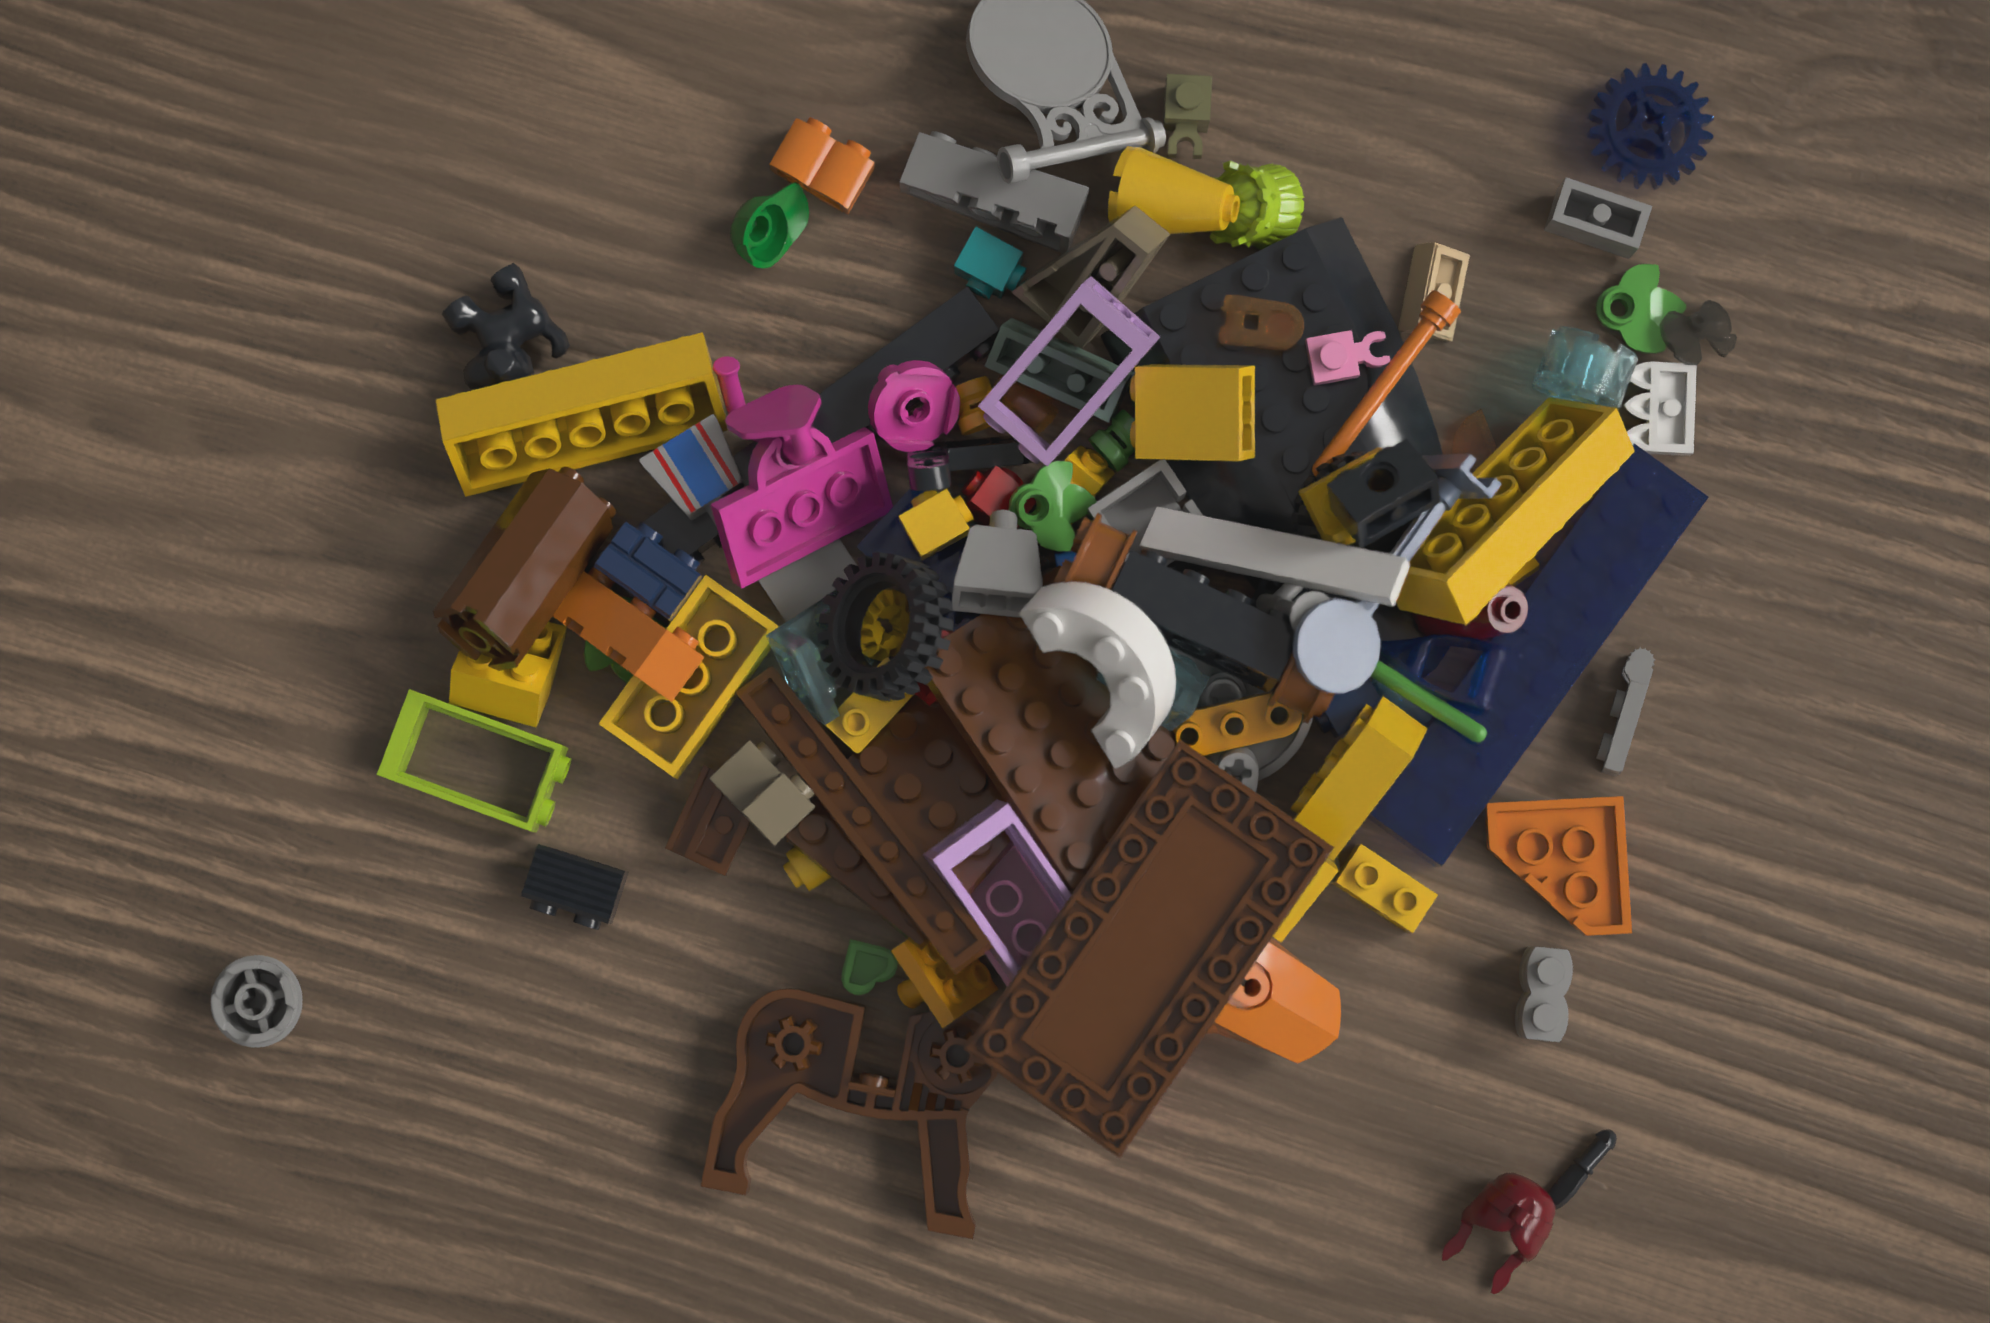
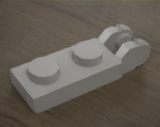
[1596,647,1655,777]

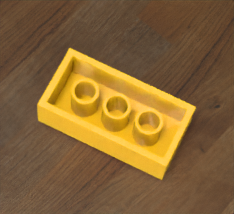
[599,574,783,779]

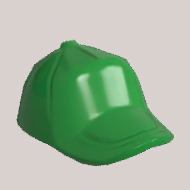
[730,182,809,269]

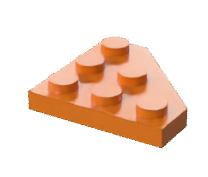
[1484,796,1632,936]

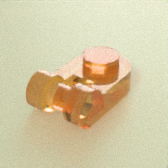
[1218,295,1304,350]

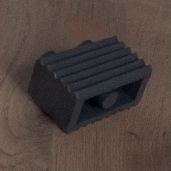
[521,844,629,930]

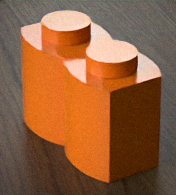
[769,117,875,215]

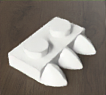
[1624,362,1697,456]

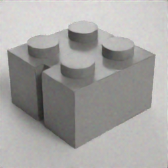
[1086,459,1203,568]

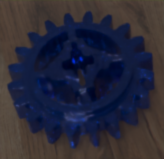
[1587,63,1714,190]

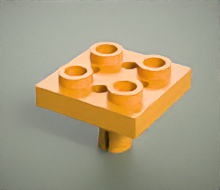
[891,939,998,1028]

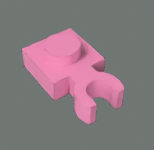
[1305,330,1390,386]

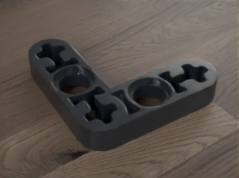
[907,436,1033,491]

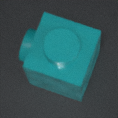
[954,226,1027,299]

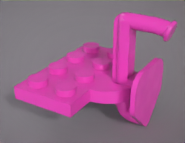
[710,356,894,588]

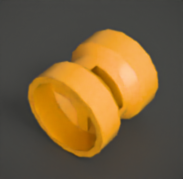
[955,376,992,436]

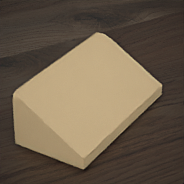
[1398,242,1470,342]

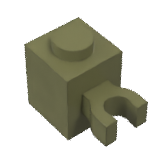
[1163,74,1212,159]

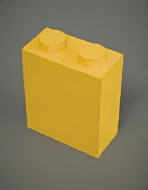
[1130,364,1255,461]

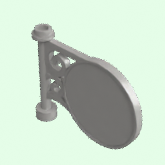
[966,0,1166,184]

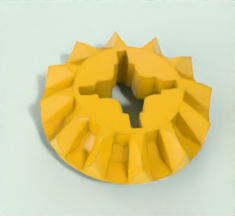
[861,588,909,661]

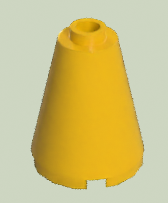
[1108,146,1240,234]

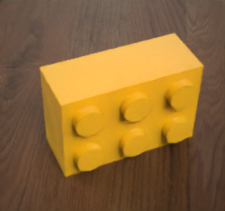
[1290,696,1428,861]

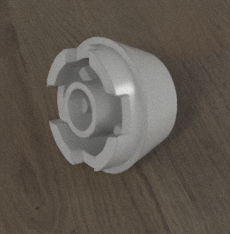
[210,955,303,1048]

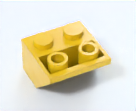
[449,622,567,728]

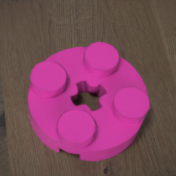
[868,360,960,452]

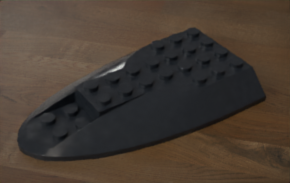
[1100,217,1450,681]

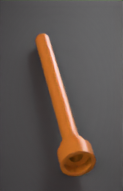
[1312,290,1461,476]

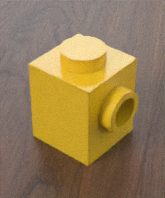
[899,489,973,561]

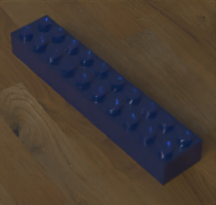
[1367,443,1709,867]

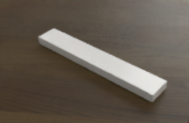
[1140,507,1410,606]

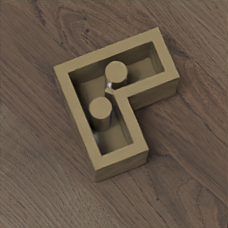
[709,740,815,846]

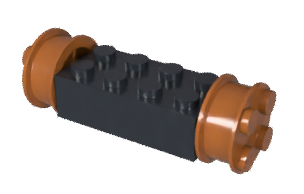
[1053,513,1335,724]

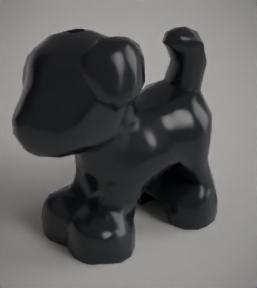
[442,263,570,389]

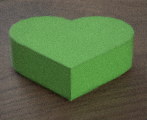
[841,939,898,995]

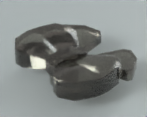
[1660,300,1737,365]

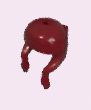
[1442,1173,1556,1294]

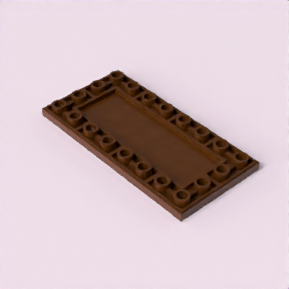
[964,740,1334,1159]

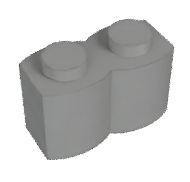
[1515,946,1573,1042]

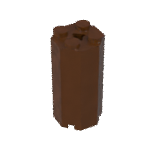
[433,467,616,671]

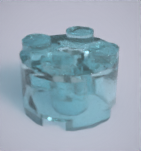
[1532,326,1638,410]

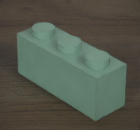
[984,318,1134,422]

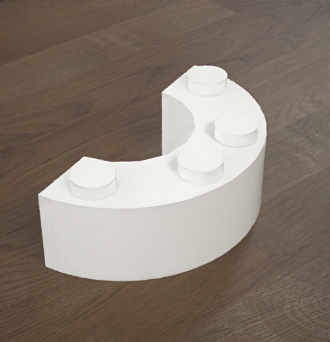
[1019,582,1176,769]

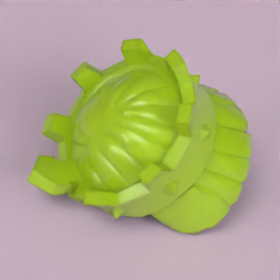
[1209,160,1304,250]

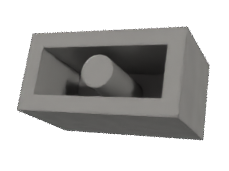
[1544,177,1653,259]

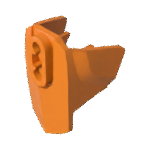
[1206,938,1341,1063]

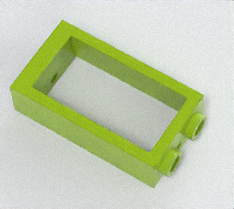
[377,689,572,833]

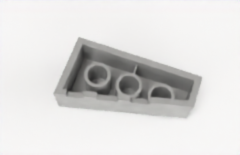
[899,131,1089,253]

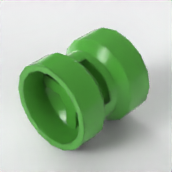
[1088,409,1135,472]

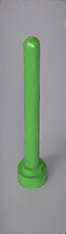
[1370,660,1487,742]

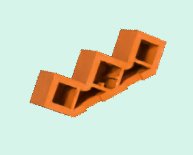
[553,567,704,702]

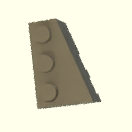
[1012,206,1170,349]

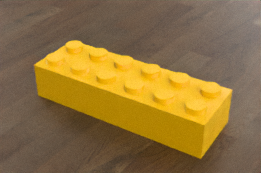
[436,332,729,497]
[1396,397,1635,625]

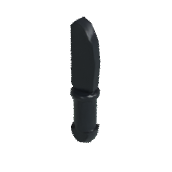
[1547,1129,1617,1209]

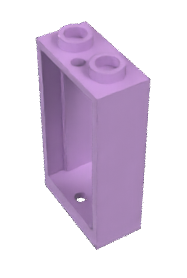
[978,277,1160,466]
[923,800,1071,981]

